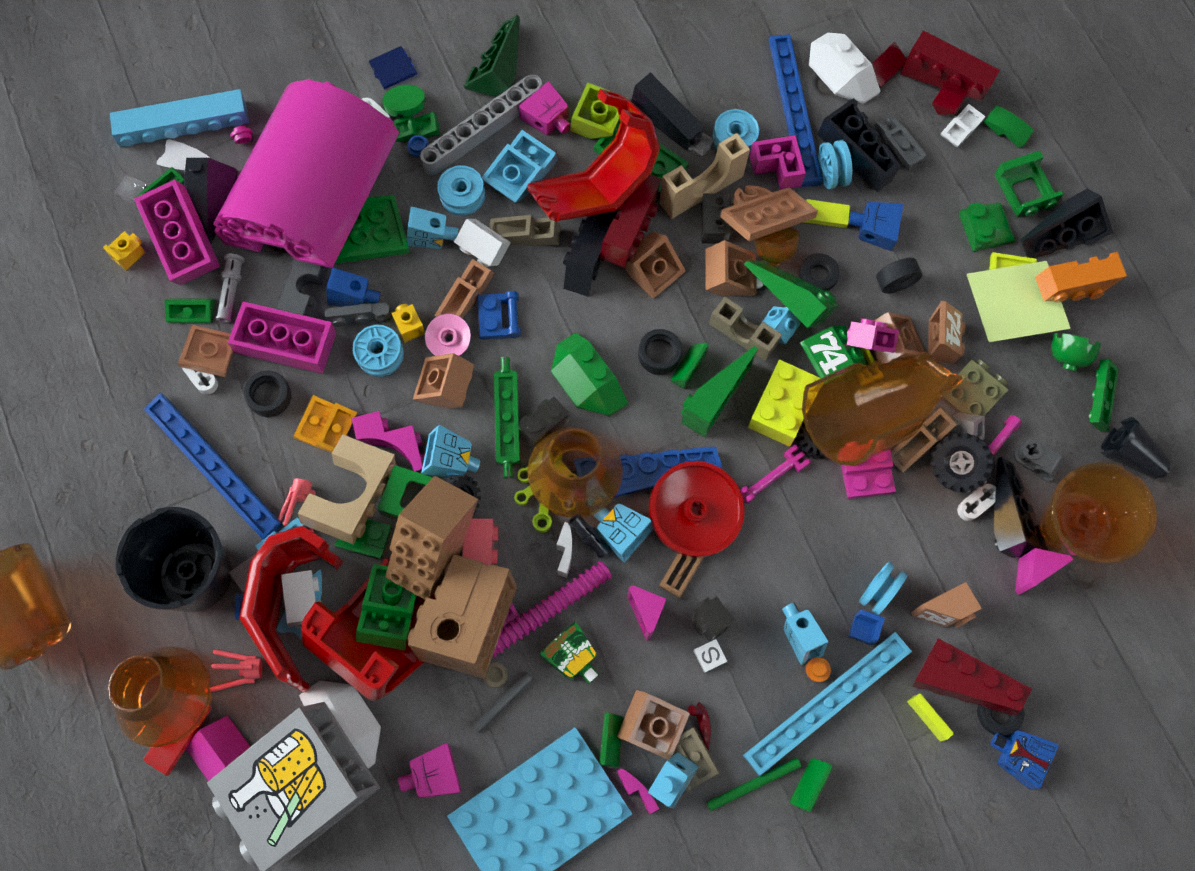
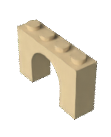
[659,133,750,219]
[298,434,397,545]

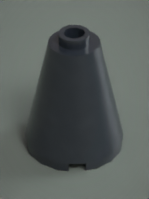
[1101,417,1170,479]

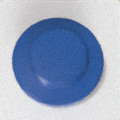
[407,135,429,157]

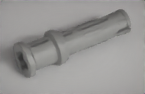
[216,253,245,323]

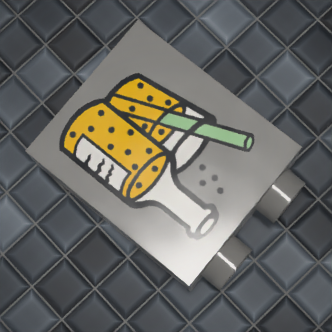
[207,702,380,871]

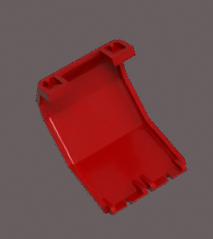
[527,89,660,222]
[239,526,343,693]
[302,558,436,701]

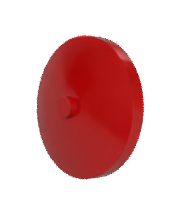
[649,461,744,557]

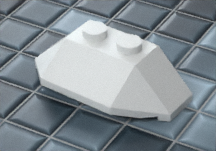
[809,33,880,104]
[299,680,381,769]

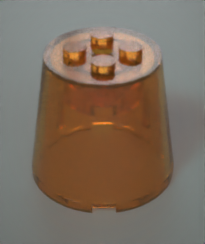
[1041,462,1157,563]
[0,543,73,671]

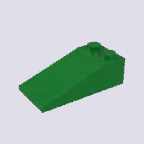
[744,260,839,328]
[681,346,758,437]

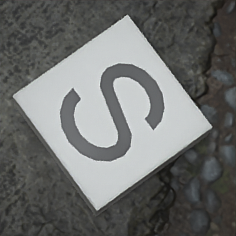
[694,639,727,673]

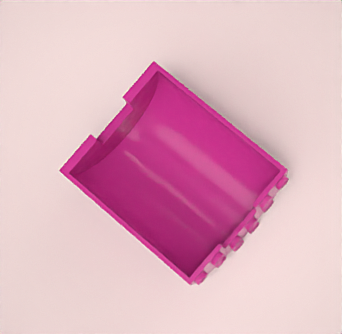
[213,79,399,268]

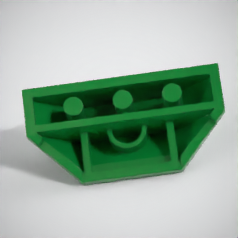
[551,333,628,417]

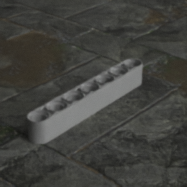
[420,74,542,175]

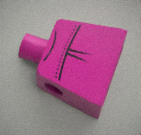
[519,82,571,135]
[398,743,462,798]

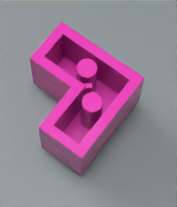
[749,135,806,190]

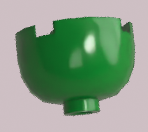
[1051,333,1102,371]

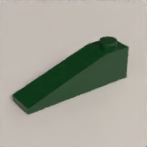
[463,15,520,97]

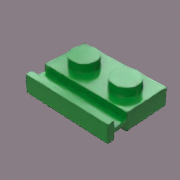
[334,519,392,560]

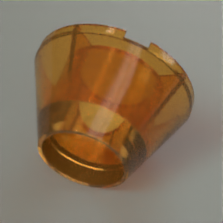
[528,426,623,518]
[108,646,212,748]

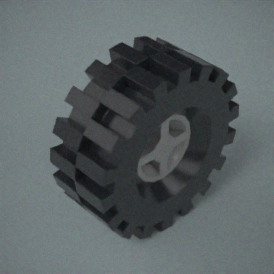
[931,433,995,493]

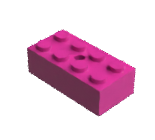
[134,180,221,285]
[228,301,337,374]

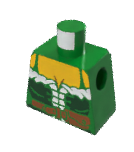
[540,621,599,684]

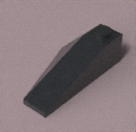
[1020,188,1113,258]

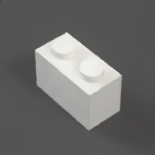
[454,219,511,267]
[281,570,321,627]

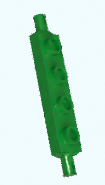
[494,357,520,479]

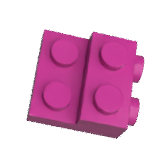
[839,441,896,499]

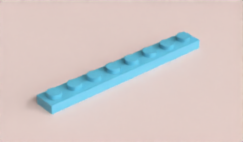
[743,632,912,776]

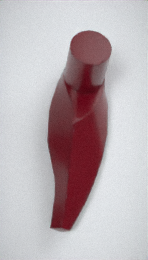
[687,702,711,750]

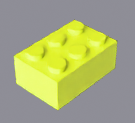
[748,360,821,447]

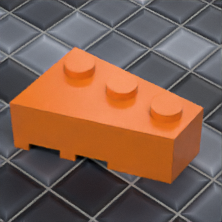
[1035,252,1127,303]

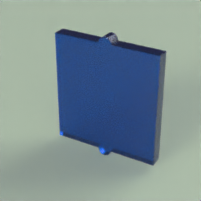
[368,46,417,90]

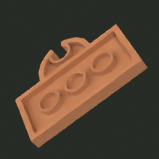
[721,185,818,241]

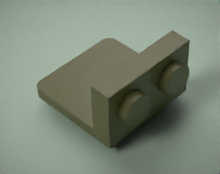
[942,358,1009,416]

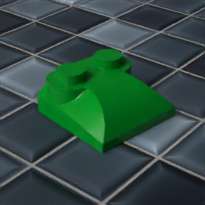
[959,202,1016,252]

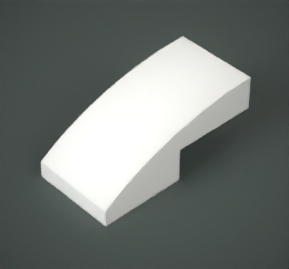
[940,104,985,147]
[557,522,572,578]

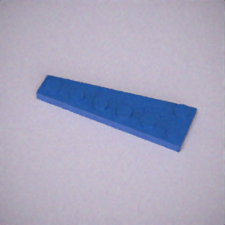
[574,446,723,505]

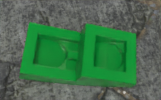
[984,106,1034,148]
[393,112,440,142]

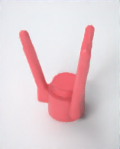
[278,478,316,532]
[204,650,262,693]

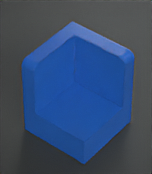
[848,610,885,645]

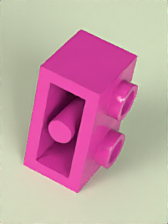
[847,319,899,353]

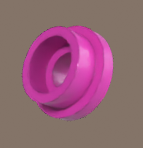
[230,126,253,144]

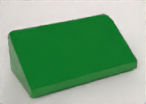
[164,298,214,323]
[670,343,709,389]
[599,713,623,768]
[790,758,833,812]

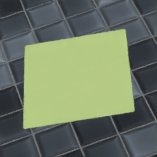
[967,261,1070,342]

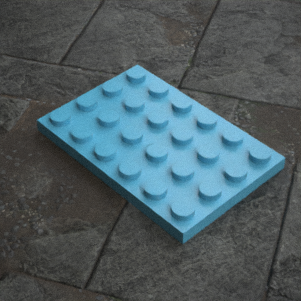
[447,727,632,871]

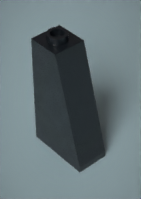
[631,72,705,150]

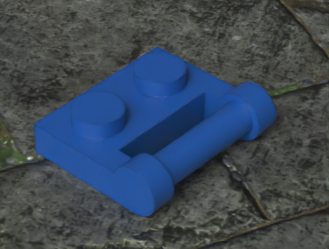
[478,291,521,340]

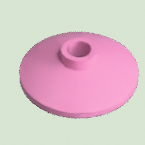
[425,314,471,356]

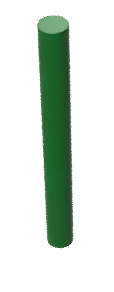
[706,758,801,811]

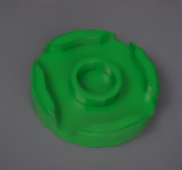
[382,85,426,117]

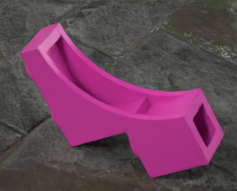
[352,411,425,475]

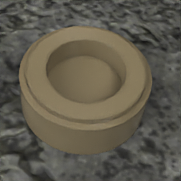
[484,662,508,688]

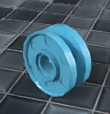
[712,109,760,154]
[818,140,852,189]
[438,166,485,216]
[352,325,404,377]
[859,561,908,615]

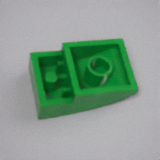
[356,564,417,650]

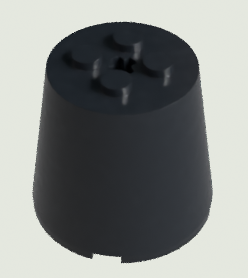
[115,507,232,612]

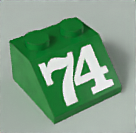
[800,325,867,382]

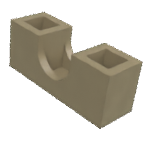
[709,297,782,361]

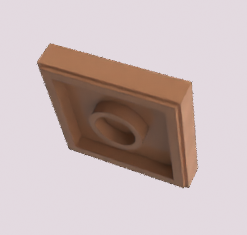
[178,325,234,377]

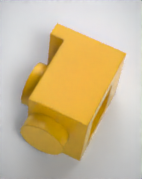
[103,231,146,270]
[392,304,425,343]

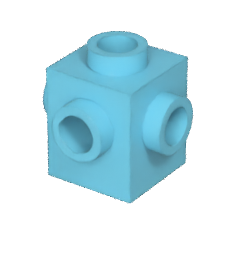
[759,306,800,344]

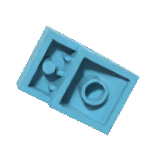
[482,130,559,204]

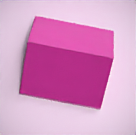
[1015,548,1073,595]
[627,586,666,641]
[186,716,251,781]

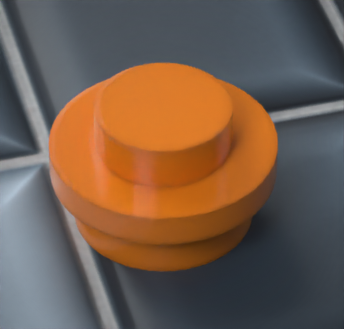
[806,657,831,682]

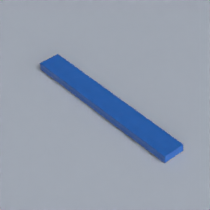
[769,34,823,187]
[144,393,283,540]

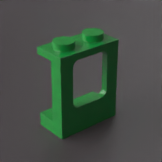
[994,150,1063,218]
[377,465,433,518]

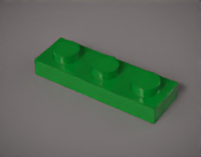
[1089,359,1119,432]

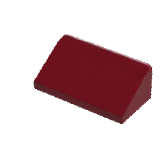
[871,42,907,89]
[932,88,967,115]

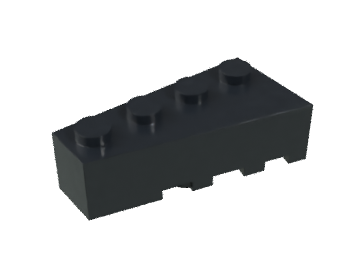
[563,210,618,297]

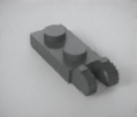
[874,114,927,170]
[325,302,392,327]

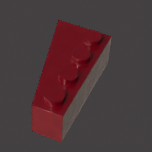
[900,30,1000,101]
[599,175,662,267]
[912,638,1032,716]

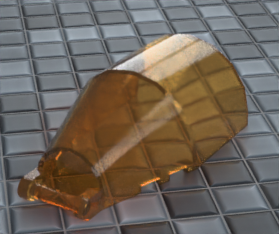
[802,352,962,466]

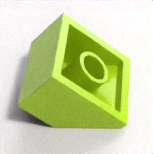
[570,82,619,139]

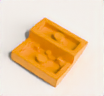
[293,395,357,453]

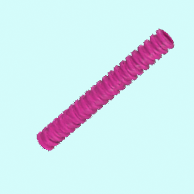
[492,561,612,658]

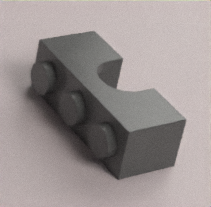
[275,258,329,317]

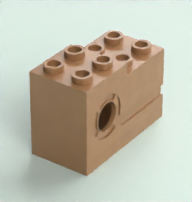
[385,476,478,600]
[407,554,517,679]

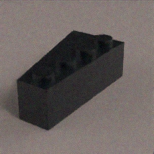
[817,98,900,192]

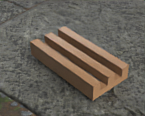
[659,553,704,599]

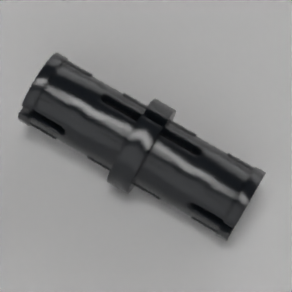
[568,513,611,558]

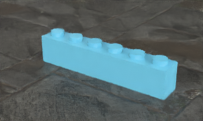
[110,89,249,147]

